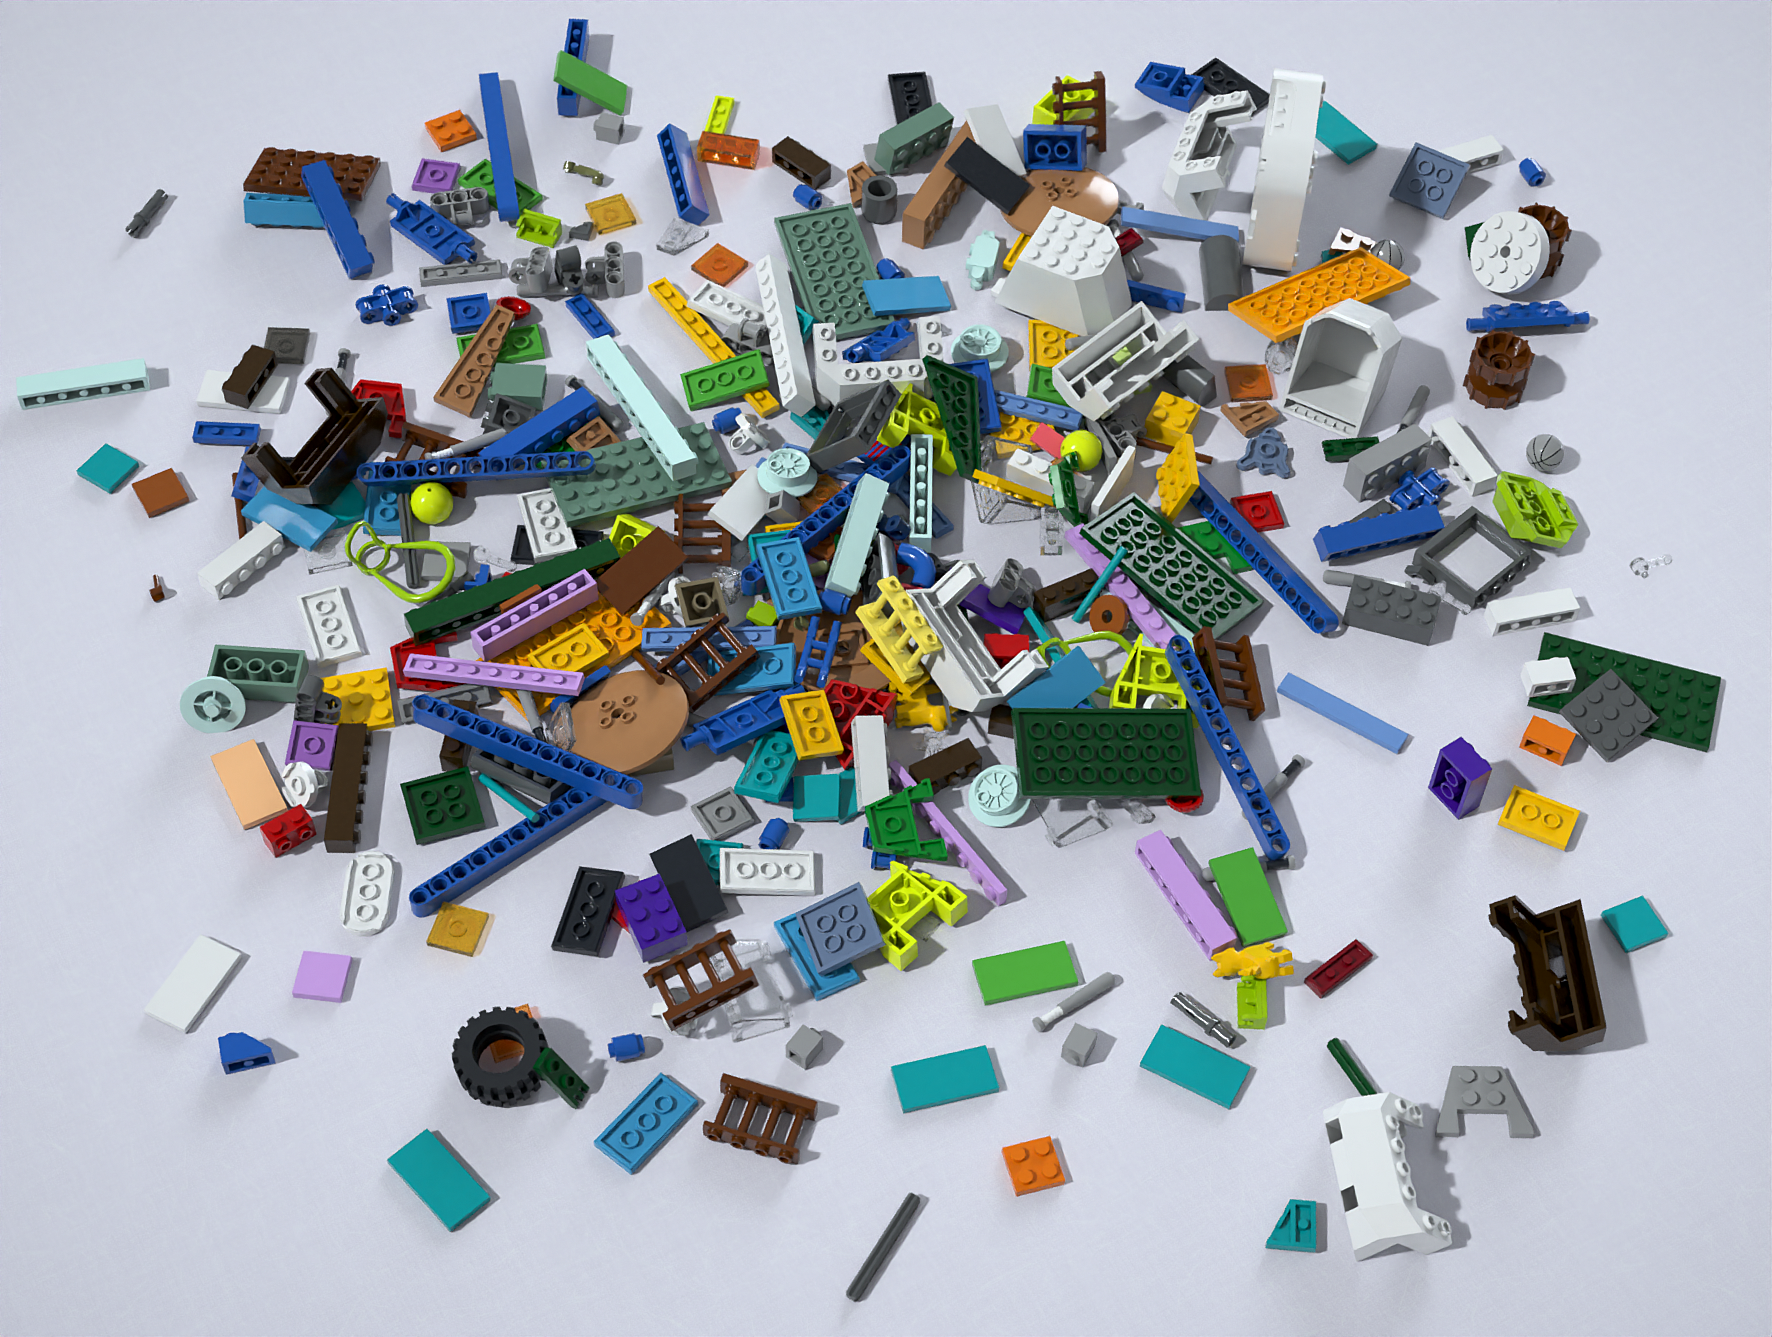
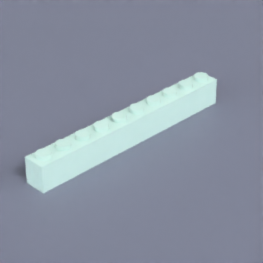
[586,335,698,481]

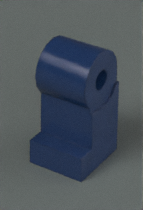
[876,513,911,541]

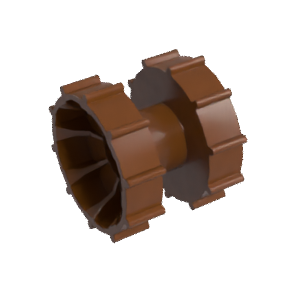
[1518,203,1572,279]
[1463,330,1535,410]

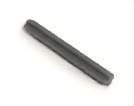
[397,493,420,588]
[846,1193,920,1302]

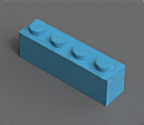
[243,193,324,228]

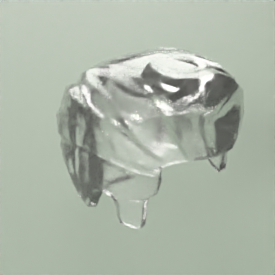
[1265,337,1298,375]
[712,566,742,606]

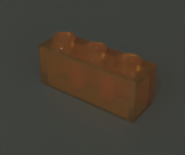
[697,131,760,170]

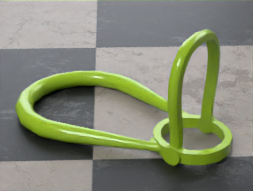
[345,521,456,603]
[1036,631,1133,698]

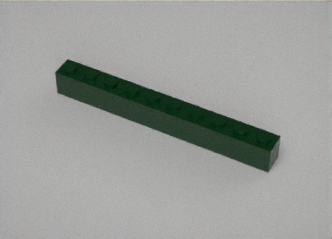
[404,538,621,646]

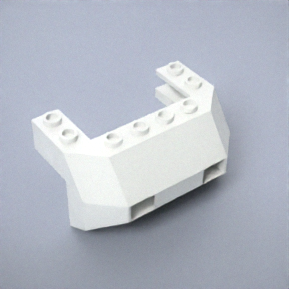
[1162,90,1257,221]
[1052,301,1199,421]
[812,316,943,413]
[901,560,1048,712]
[1323,1092,1452,1262]

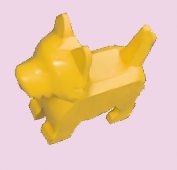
[888,682,958,732]
[1211,942,1294,979]

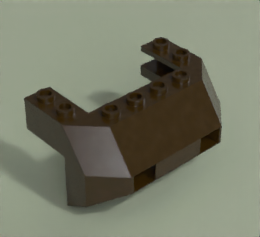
[241,367,388,505]
[1488,895,1607,1051]

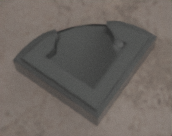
[569,222,594,241]
[1404,565,1435,584]

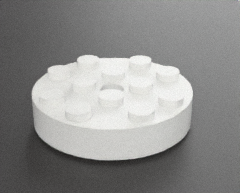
[1470,211,1550,294]

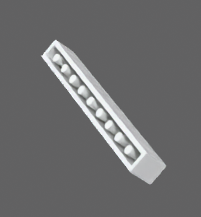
[755,254,816,417]

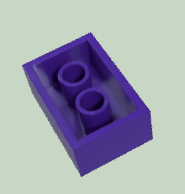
[1428,737,1492,820]
[615,873,688,963]

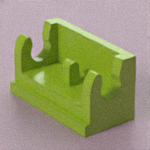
[516,209,562,248]
[1236,976,1268,1030]

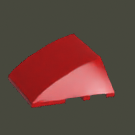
[824,679,898,771]

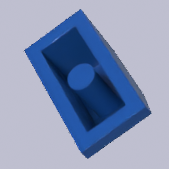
[218,1032,275,1075]

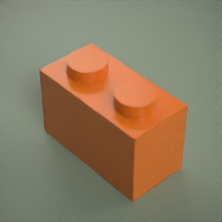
[1519,715,1576,766]

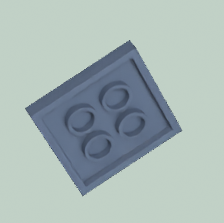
[1389,142,1470,219]
[795,882,886,977]

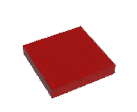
[1230,491,1284,533]

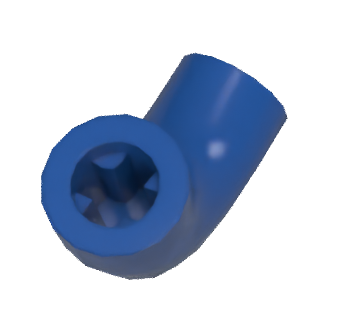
[896,542,936,589]

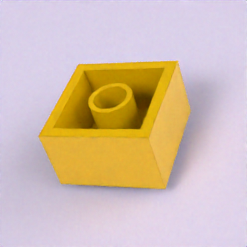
[1144,391,1201,446]

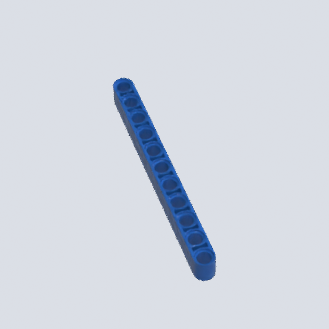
[479,72,520,222]
[741,445,911,596]
[357,451,596,487]
[1189,471,1339,633]
[1165,635,1290,861]
[412,694,643,810]
[409,787,608,918]

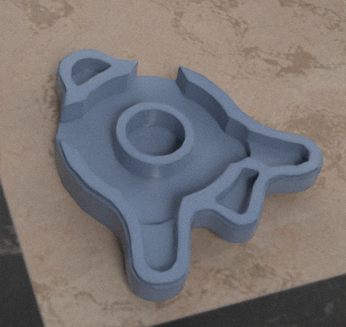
[1236,428,1290,478]

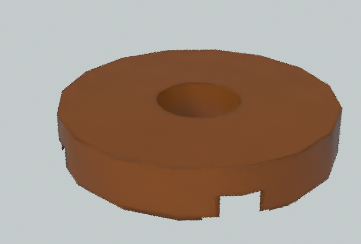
[1089,595,1129,635]

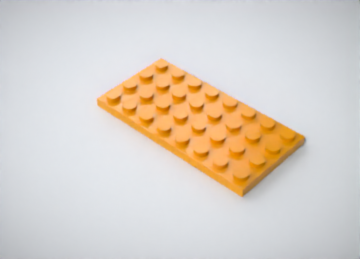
[1228,247,1411,343]
[476,592,672,723]

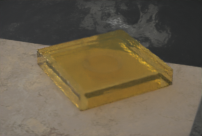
[585,193,636,235]
[426,902,489,957]

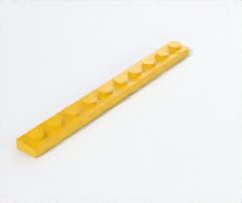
[648,277,780,418]

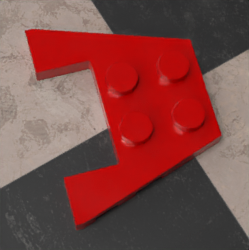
[351,379,407,438]
[390,632,467,691]

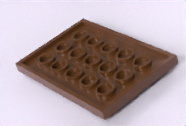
[243,147,381,201]

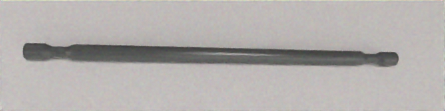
[942,693,953,731]

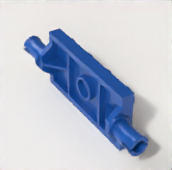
[386,193,478,265]
[1466,301,1590,332]
[842,318,915,363]
[680,683,805,756]

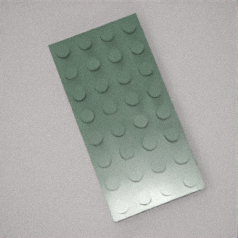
[774,203,895,340]
[541,422,732,528]

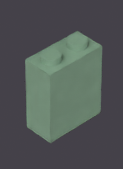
[488,363,548,411]

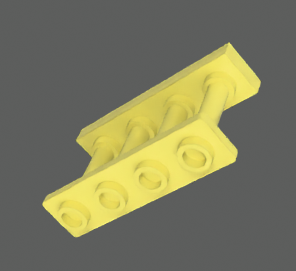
[855,576,943,684]

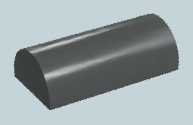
[1199,235,1245,311]
[1162,355,1217,406]
[861,533,899,619]
[471,749,571,804]

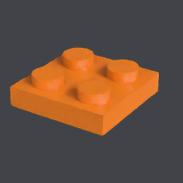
[424,110,477,152]
[1002,1136,1065,1197]

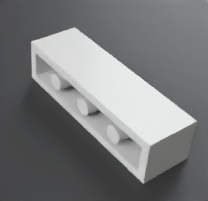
[1439,135,1504,174]
[1428,416,1498,497]
[1007,448,1094,512]
[197,521,285,600]
[1483,587,1580,636]
[851,716,893,812]

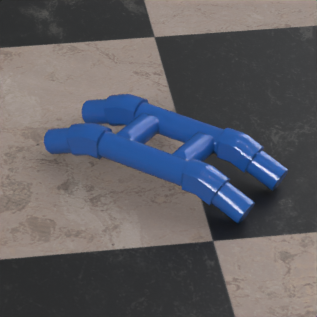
[794,616,842,688]

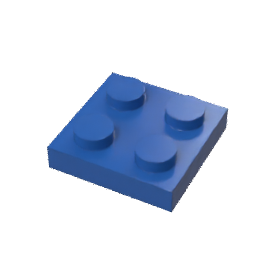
[446,293,490,334]

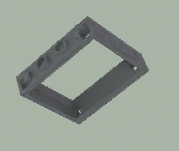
[806,379,902,473]
[1412,505,1532,610]

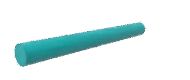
[1071,546,1128,623]
[478,774,539,823]

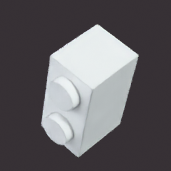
[1520,657,1576,697]

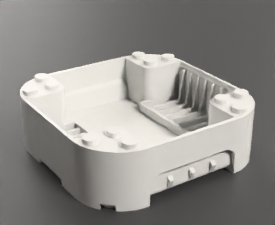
[1243,68,1327,272]

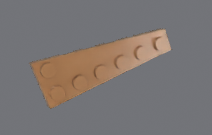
[433,304,515,418]

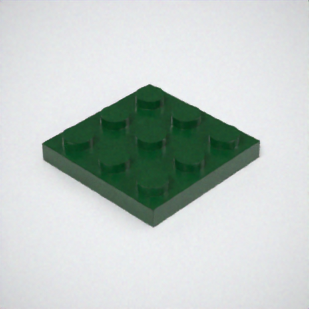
[400,766,485,845]

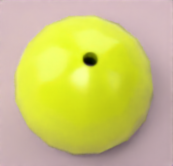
[1060,430,1102,472]
[410,482,453,524]

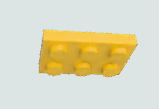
[527,623,610,673]
[779,690,844,761]
[1497,785,1580,851]

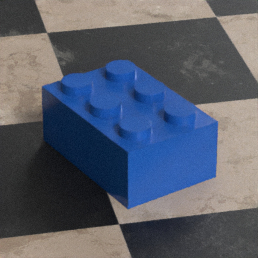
[1023,124,1087,171]

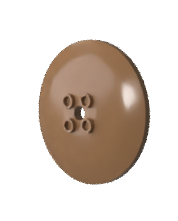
[1000,167,1119,236]
[776,589,891,692]
[557,670,689,775]

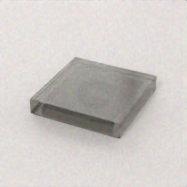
[264,327,310,364]

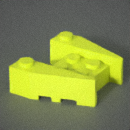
[877,383,957,476]
[1109,634,1204,728]
[867,860,968,971]

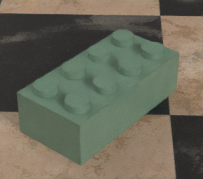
[874,102,954,175]
[207,644,309,703]

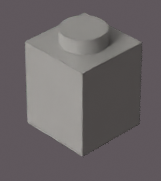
[593,112,625,144]
[765,490,800,524]
[1061,1023,1098,1068]
[785,1024,823,1070]

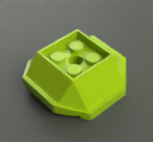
[1492,471,1578,548]

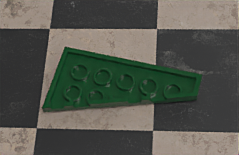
[922,355,982,484]

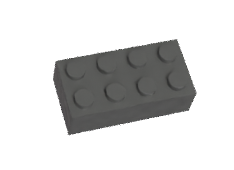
[1342,575,1441,646]

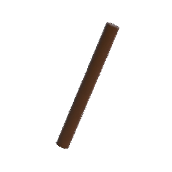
[1136,437,1213,465]
[232,472,247,540]
[631,650,665,685]

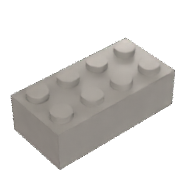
[1343,423,1432,502]

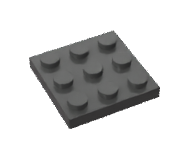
[1559,669,1658,762]

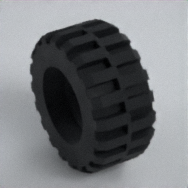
[452,1006,549,1107]

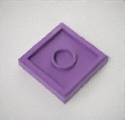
[412,158,461,194]
[285,720,339,771]

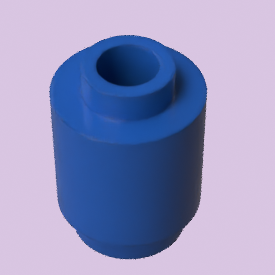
[1519,158,1546,187]
[793,184,822,211]
[876,258,905,279]
[712,407,742,434]
[819,588,852,616]
[758,818,790,850]
[607,1033,645,1062]

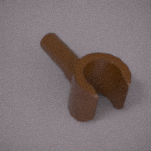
[149,574,165,602]

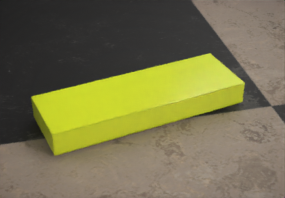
[703,95,735,143]

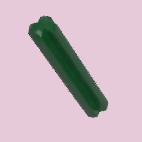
[1327,1038,1377,1096]

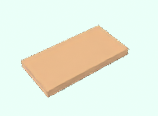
[210,739,288,830]

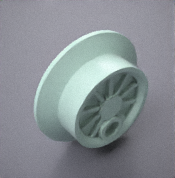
[951,324,1009,373]
[757,448,817,498]
[180,676,246,733]
[968,765,1031,827]

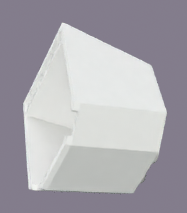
[995,206,1132,336]
[1279,298,1402,438]

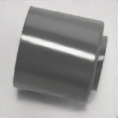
[861,175,898,223]

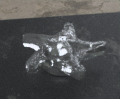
[913,726,949,757]

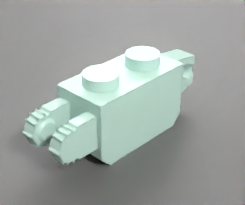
[966,230,1000,290]

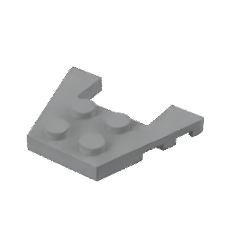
[1435,1066,1534,1138]

